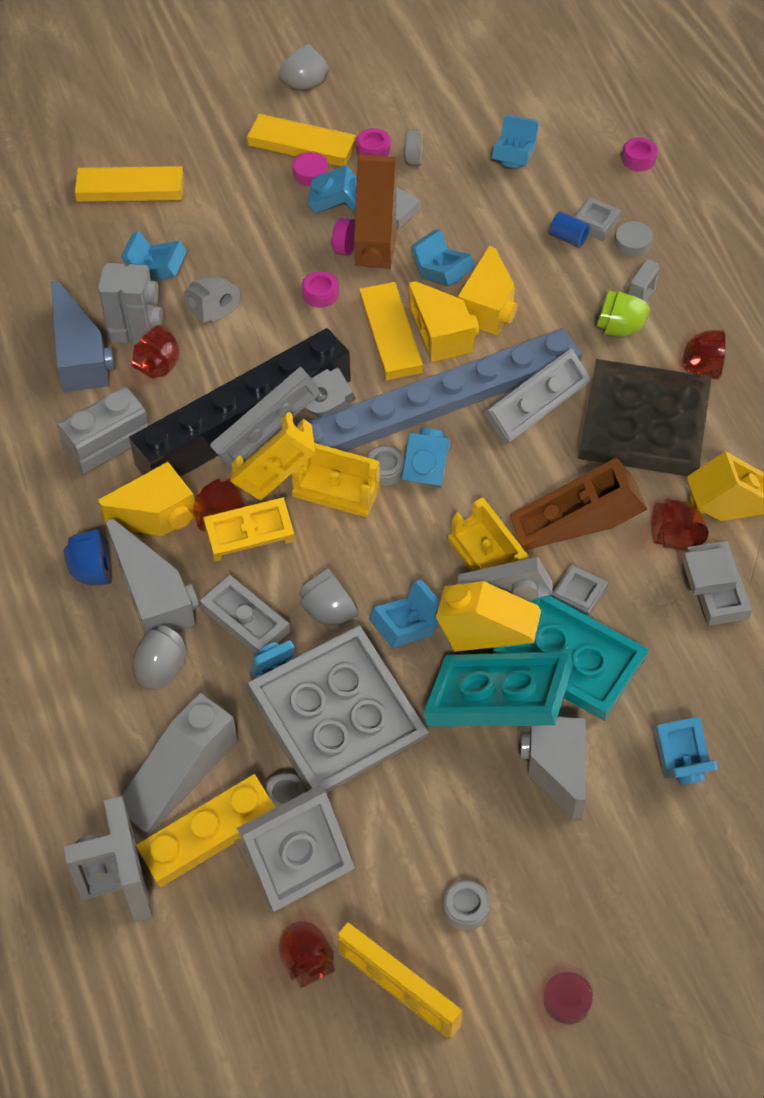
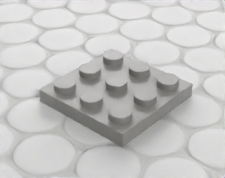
[246,625,429,794]

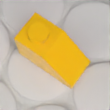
[458,246,518,336]
[409,281,480,363]
[687,451,764,521]
[98,462,197,536]
[436,581,541,652]

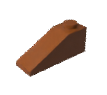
[354,154,396,269]
[510,457,648,550]

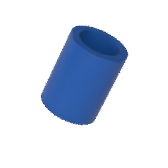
[549,211,590,247]

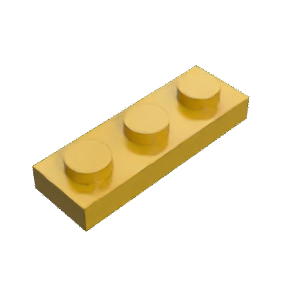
[136,774,275,888]

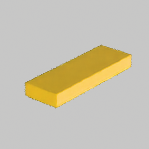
[247,114,356,167]
[75,166,184,202]
[359,282,423,381]
[337,922,462,1039]

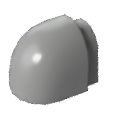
[278,43,329,90]
[184,276,241,323]
[306,367,356,417]
[299,568,359,625]
[133,625,187,689]

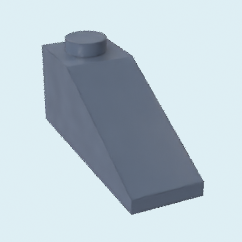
[51,281,115,392]

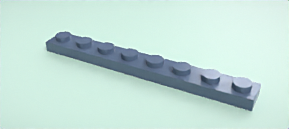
[296,328,582,451]

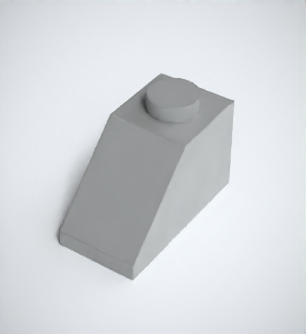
[520,717,585,820]

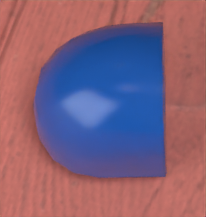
[63,529,112,586]

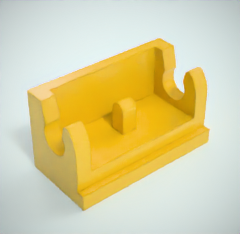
[230,412,316,501]
[292,443,381,518]
[203,497,295,562]
[447,497,529,571]

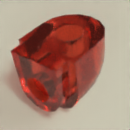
[131,325,180,378]
[681,330,726,379]
[193,478,245,532]
[651,498,709,549]
[278,921,335,988]

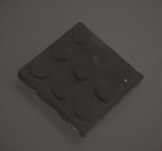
[578,359,712,476]

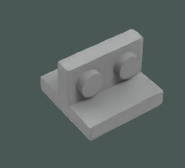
[234,786,355,912]
[63,796,153,922]

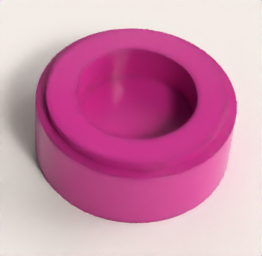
[356,128,391,157]
[621,138,658,171]
[293,152,328,186]
[332,217,355,256]
[302,271,339,308]

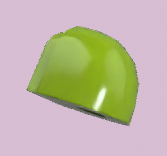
[596,290,650,338]

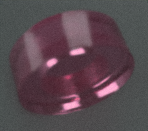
[544,972,593,1024]

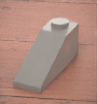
[105,519,199,634]
[122,693,238,837]

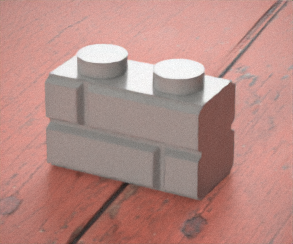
[98,263,163,344]
[57,387,149,474]

